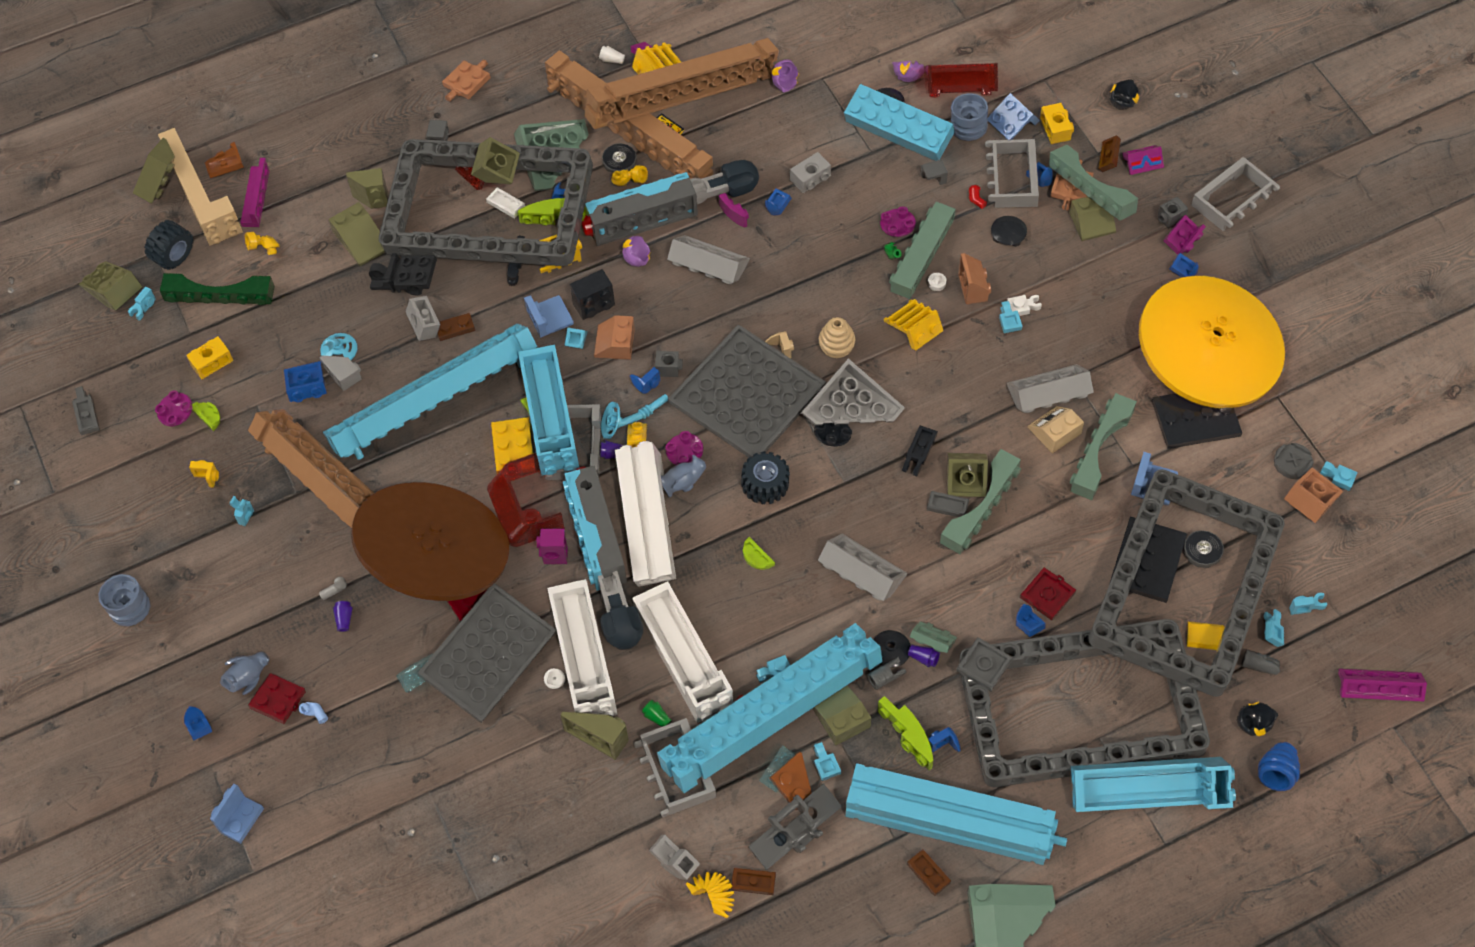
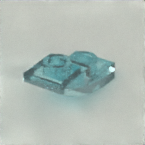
[396,653,433,693]
[759,745,795,792]

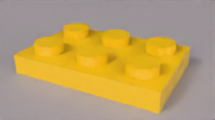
[491,417,535,475]

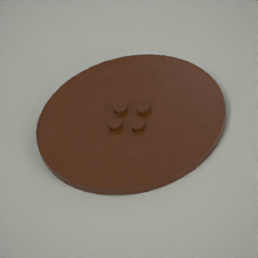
[351,482,509,601]

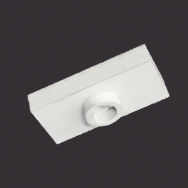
[486,187,525,219]

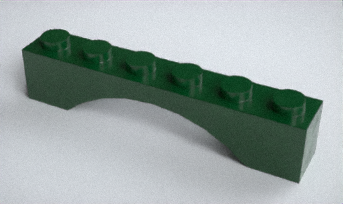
[160,273,275,305]

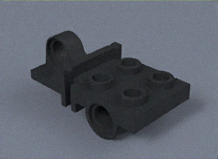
[369,253,437,295]

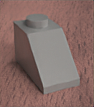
[319,355,362,391]

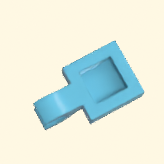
[128,287,156,320]
[999,301,1023,333]
[1320,462,1358,491]
[230,496,254,526]
[1289,593,1328,615]
[1264,609,1284,647]
[756,655,790,683]
[814,742,841,781]

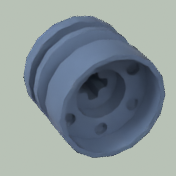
[951,93,988,141]
[98,574,151,626]

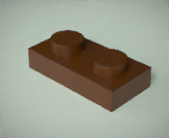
[1098,135,1121,172]
[438,313,475,341]
[907,849,951,896]
[731,868,776,896]

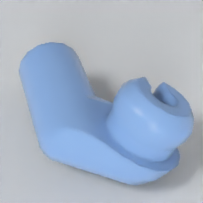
[299,702,328,724]

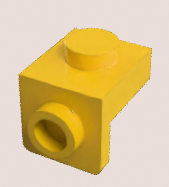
[189,460,219,488]

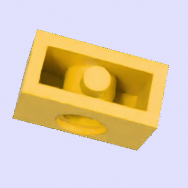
[1040,103,1074,144]
[186,336,233,380]

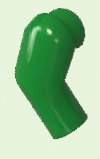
[884,242,902,260]

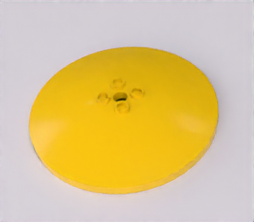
[1139,276,1285,408]

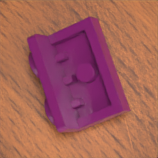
[1163,215,1206,255]

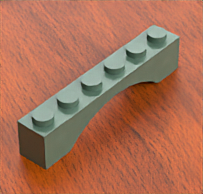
[1049,144,1138,221]
[1070,393,1137,500]
[940,449,1021,554]

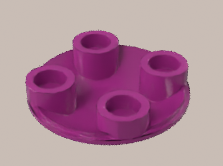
[880,206,916,237]
[155,390,192,427]
[665,431,704,465]

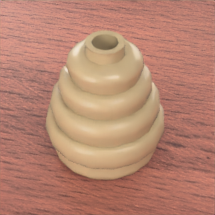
[819,317,856,358]

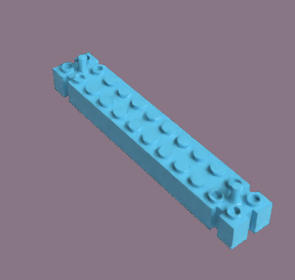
[323,324,537,460]
[657,623,882,793]

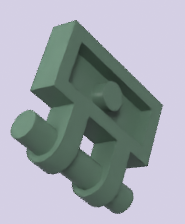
[910,621,957,653]

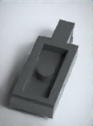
[72,386,100,436]

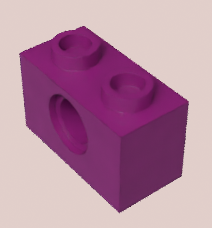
[537,529,568,564]

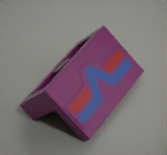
[1122,145,1164,175]

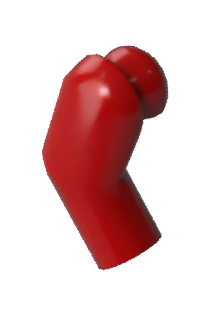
[968,185,987,209]

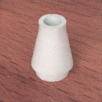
[599,46,625,64]

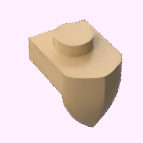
[765,331,794,358]

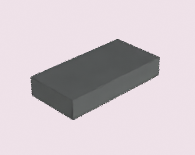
[927,491,969,517]

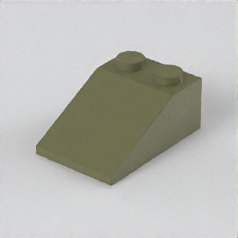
[329,202,385,266]
[812,685,871,746]
[560,712,629,760]

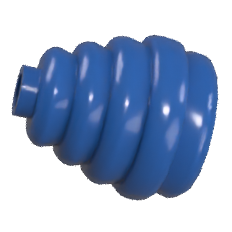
[1258,742,1300,791]

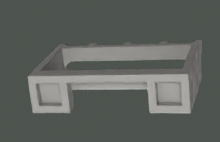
[985,139,1039,208]
[1191,157,1280,231]
[545,404,601,480]
[634,718,716,817]

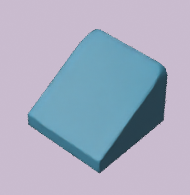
[565,328,588,349]

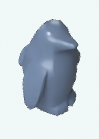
[661,455,706,498]
[220,652,269,695]

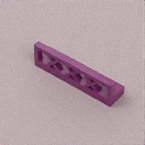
[240,158,270,227]
[1338,669,1427,702]

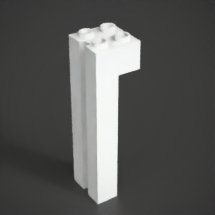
[615,441,676,587]
[547,579,617,717]
[632,581,733,723]

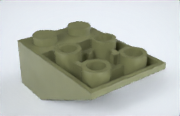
[79,261,142,311]

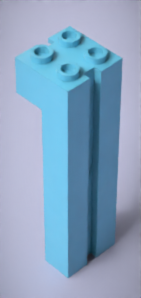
[518,345,579,475]
[1071,757,1236,812]

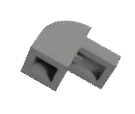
[649,835,700,880]

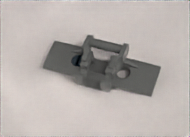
[748,784,842,870]

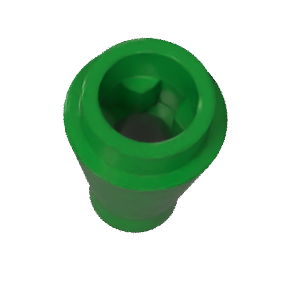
[642,700,672,727]

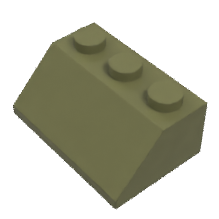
[133,138,175,204]

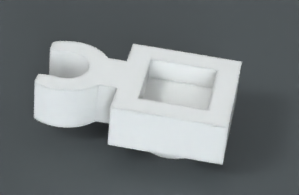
[1007,295,1042,316]

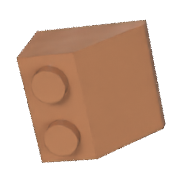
[958,253,991,304]
[594,316,635,360]
[1284,468,1344,523]

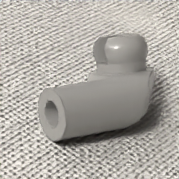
[319,577,347,600]

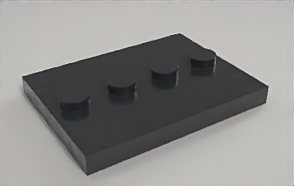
[1152,393,1242,449]
[1109,516,1187,603]

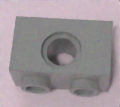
[790,152,831,193]
[406,296,440,341]

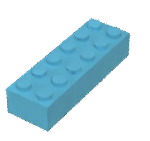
[844,84,954,161]

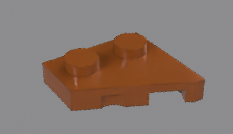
[205,142,244,178]
[769,752,812,810]

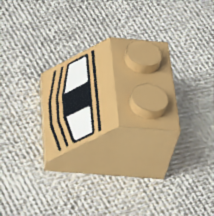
[1028,406,1084,454]

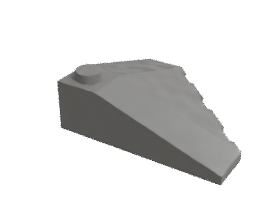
[801,358,905,425]

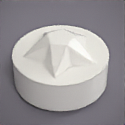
[928,273,946,291]
[544,668,565,689]

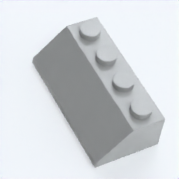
[667,235,750,284]
[1007,364,1094,413]
[818,533,908,601]

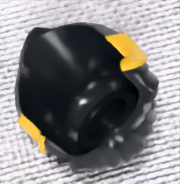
[1110,79,1139,110]
[1236,701,1279,736]

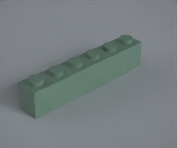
[889,202,956,299]

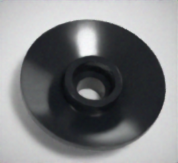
[873,630,911,668]

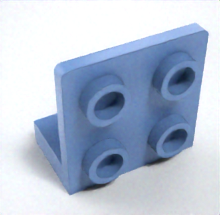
[987,93,1040,140]
[524,295,574,338]
[1131,452,1178,505]
[210,784,264,844]

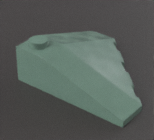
[514,119,589,191]
[967,884,1056,947]

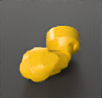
[611,165,648,186]
[245,232,280,255]

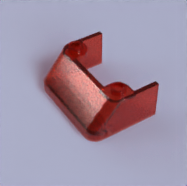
[924,63,998,97]
[487,453,565,547]

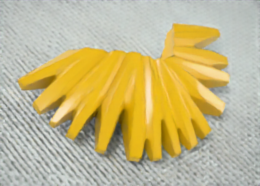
[686,872,734,918]

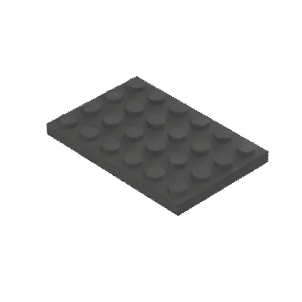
[418,583,557,723]

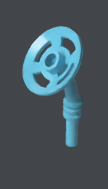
[320,333,358,360]
[601,394,668,439]

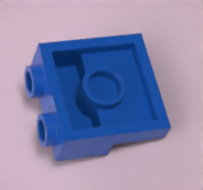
[284,361,327,402]

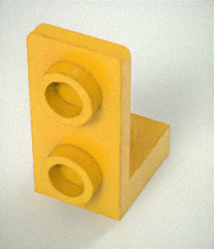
[627,422,647,448]

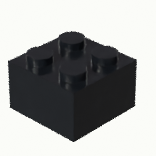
[570,269,615,320]

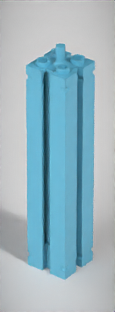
[845,763,1067,865]

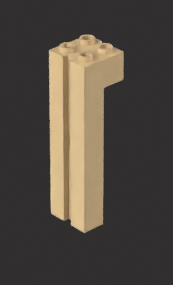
[158,128,243,246]

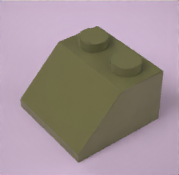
[471,137,520,184]
[346,168,388,209]
[1069,197,1116,241]
[947,453,988,497]

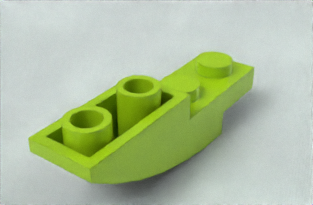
[518,198,587,225]
[878,696,933,770]

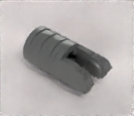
[1242,649,1280,675]
[867,657,907,690]

